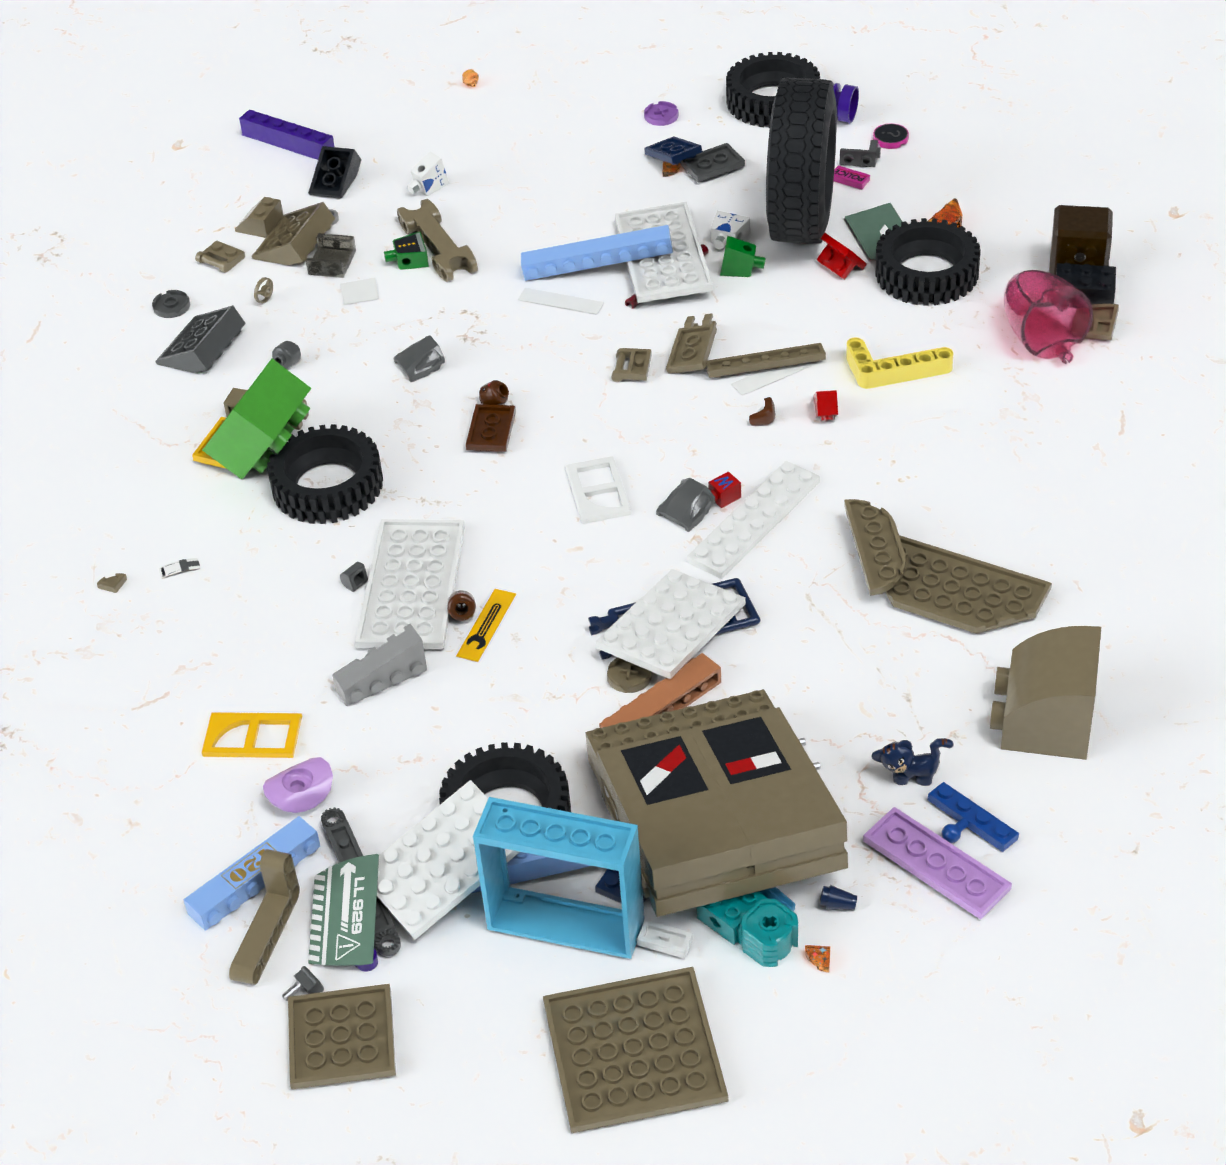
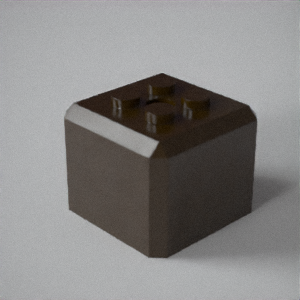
[1049,205,1113,276]

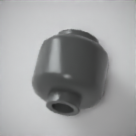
[272,341,301,369]

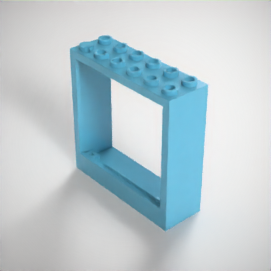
[473,797,645,959]

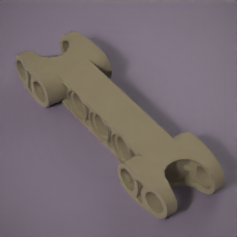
[397,199,478,282]

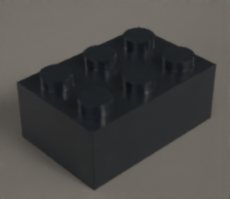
[1054,263,1116,307]

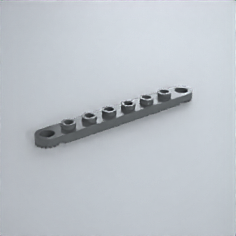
[321,807,401,956]

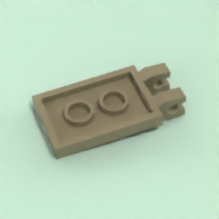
[666,313,717,374]

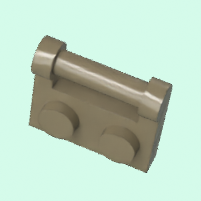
[195,240,245,273]
[611,348,652,382]

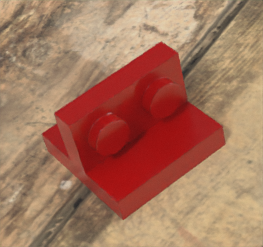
[816,233,867,280]

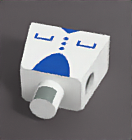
[407,151,450,196]
[711,210,751,249]

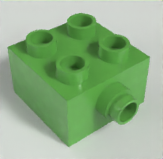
[202,358,312,479]

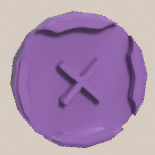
[644,101,679,126]

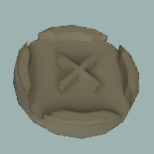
[607,657,652,693]

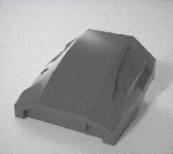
[393,335,445,382]
[656,478,715,532]

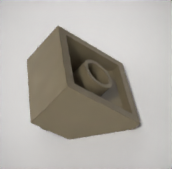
[235,197,284,238]

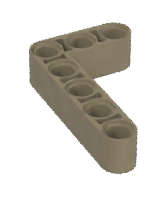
[229,849,300,985]

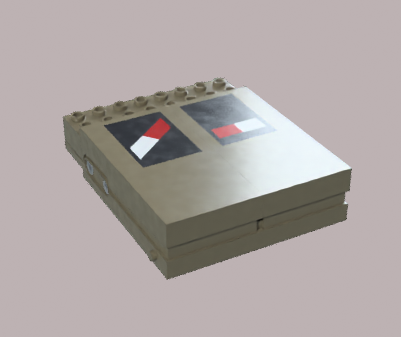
[585,689,848,917]

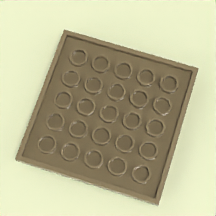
[543,966,729,1134]

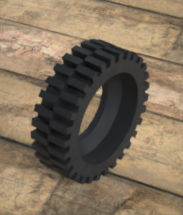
[726,52,820,128]
[875,218,981,306]
[267,424,383,524]
[439,742,571,812]

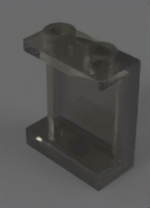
[306,233,356,278]

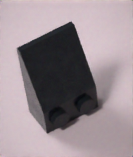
[308,146,362,198]

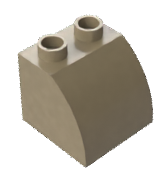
[990,626,1102,760]

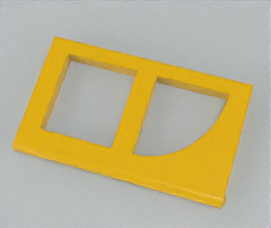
[202,712,302,758]

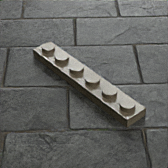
[705,343,826,378]

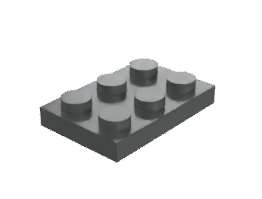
[681,143,745,182]

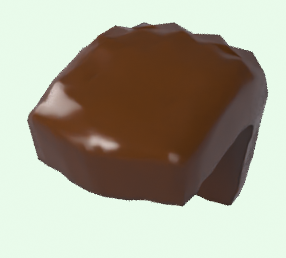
[749,397,776,426]

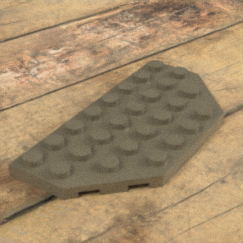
[885,535,1052,634]

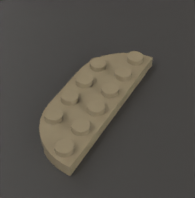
[844,499,906,596]

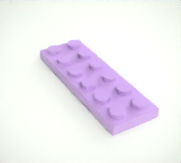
[863,807,1012,920]

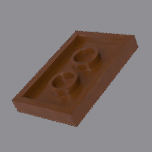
[466,404,516,452]

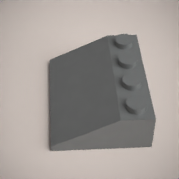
[155,305,246,373]

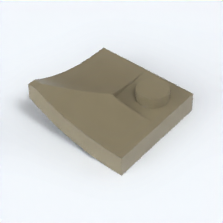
[1072,304,1119,340]

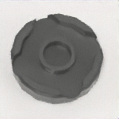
[152,290,191,318]

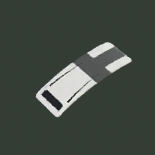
[158,558,201,579]

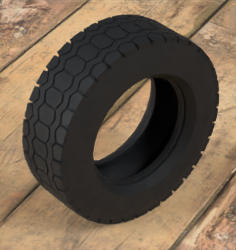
[766,78,837,244]

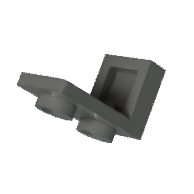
[839,140,881,167]

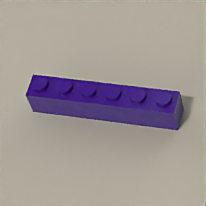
[239,109,335,160]

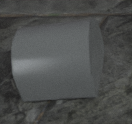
[340,561,368,592]

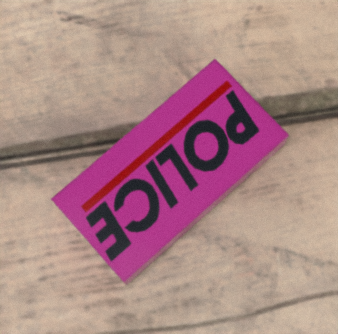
[834,165,870,190]

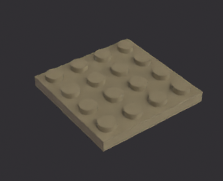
[288,983,396,1090]

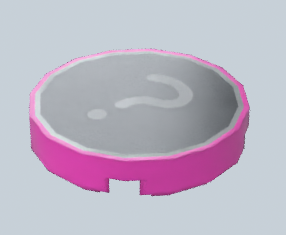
[873,123,909,149]

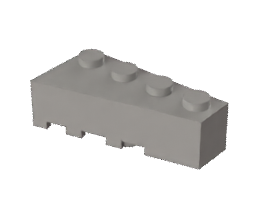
[332,624,427,706]

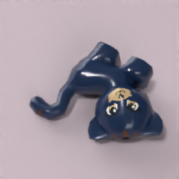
[871,738,954,786]

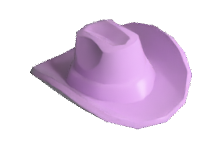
[263,757,333,813]

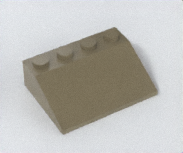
[251,202,335,266]

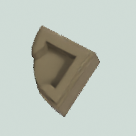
[97,573,127,593]

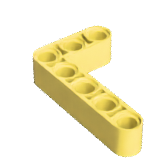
[846,337,954,389]

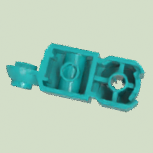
[696,891,798,967]

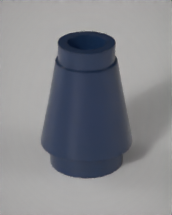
[819,885,857,910]

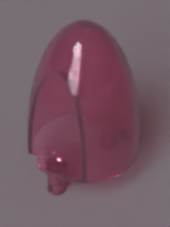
[1003,270,1093,364]

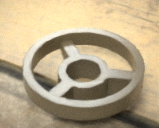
[254,277,273,304]

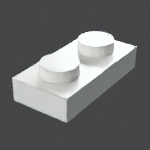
[637,920,693,959]

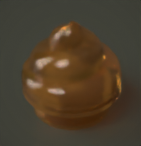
[462,69,479,87]

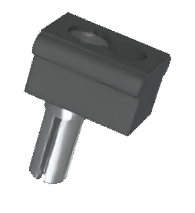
[282,966,324,1001]

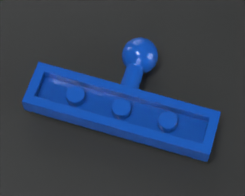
[927,782,1019,852]

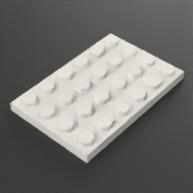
[595,569,746,679]
[377,780,520,940]

